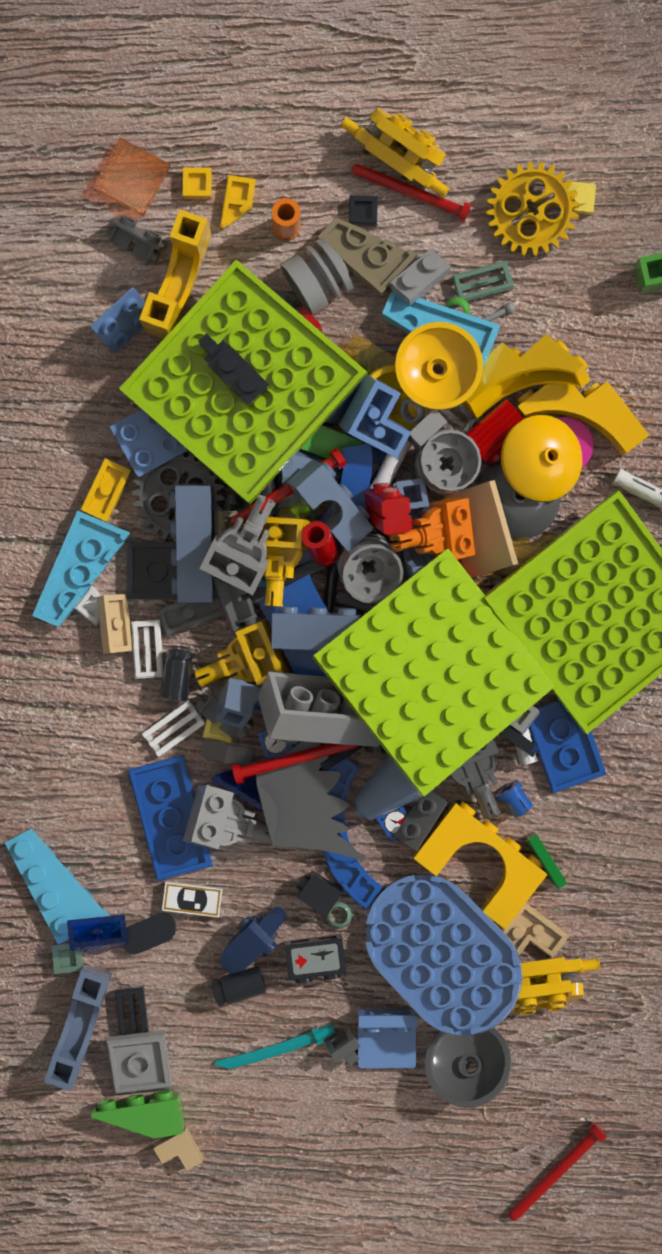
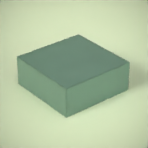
[51,941,84,974]

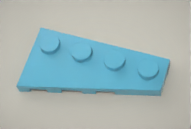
[382,291,500,369]
[32,510,131,627]
[5,828,110,944]

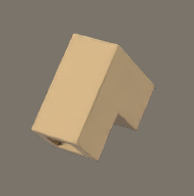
[153,1126,204,1171]

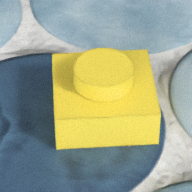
[568,182,596,215]

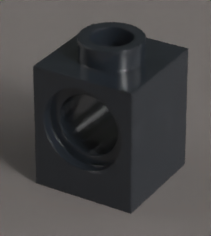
[296,871,342,917]

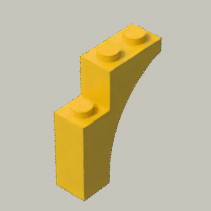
[461,334,590,419]
[516,381,650,456]

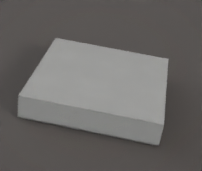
[106,1030,172,1094]

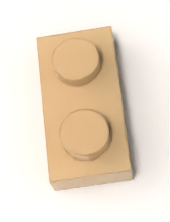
[97,594,133,654]

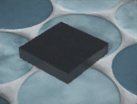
[127,542,177,599]

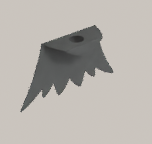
[256,741,364,860]

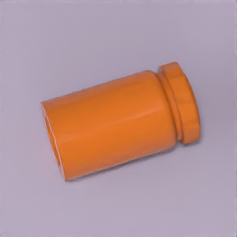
[272,198,300,241]

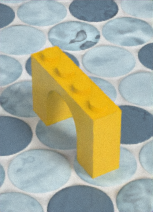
[139,209,212,339]
[412,802,548,930]

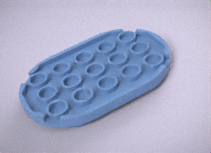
[366,875,522,1036]

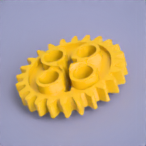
[486,161,580,257]

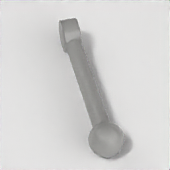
[482,303,515,321]

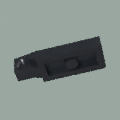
[198,333,270,407]

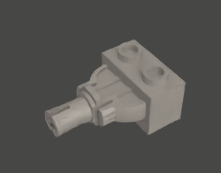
[199,495,275,595]
[183,785,274,849]

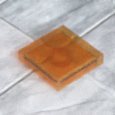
[93,138,171,216]

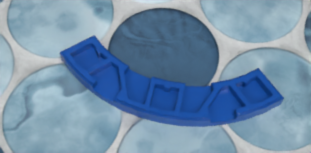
[294,443,372,569]
[322,758,383,911]

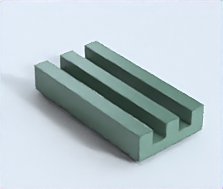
[451,260,514,302]

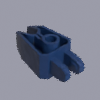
[219,906,286,975]

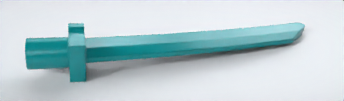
[215,1023,336,1069]

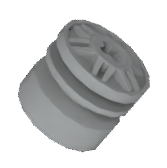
[280,238,354,316]
[413,430,481,496]
[336,532,403,603]

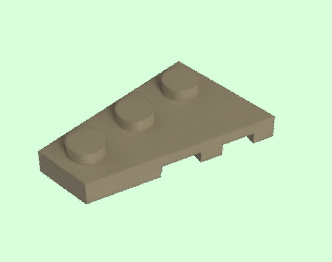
[316,217,419,297]

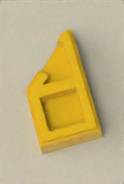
[220,175,256,230]

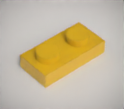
[81,458,132,523]

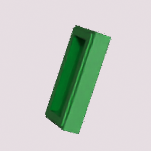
[525,832,568,889]

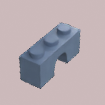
[286,459,374,552]
[215,678,299,745]

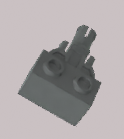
[450,738,501,819]

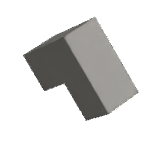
[407,410,447,450]

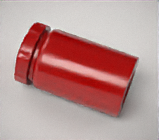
[301,521,340,567]

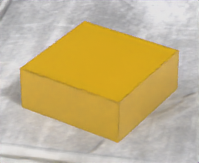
[183,167,212,199]

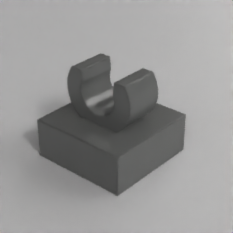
[325,1025,360,1066]

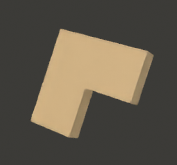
[501,903,569,959]

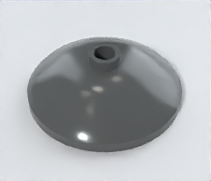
[477,458,561,540]
[425,1028,512,1108]

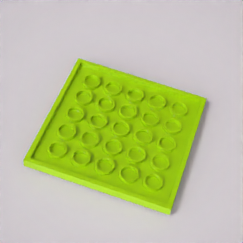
[119,259,367,504]
[484,490,662,734]
[312,548,555,797]

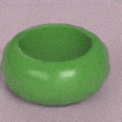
[445,297,471,315]

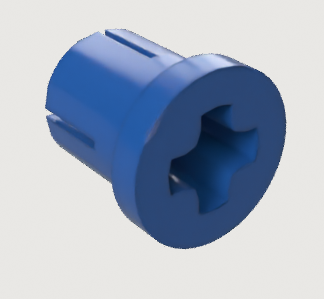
[495,780,533,818]

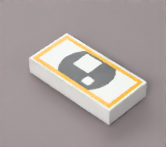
[162,881,223,918]

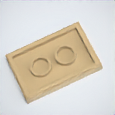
[444,480,518,578]

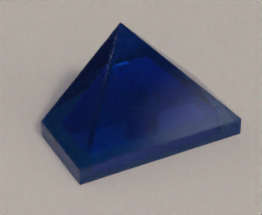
[211,766,262,810]
[67,915,128,955]

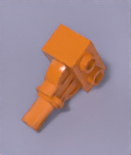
[390,498,475,559]

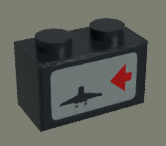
[285,934,346,983]

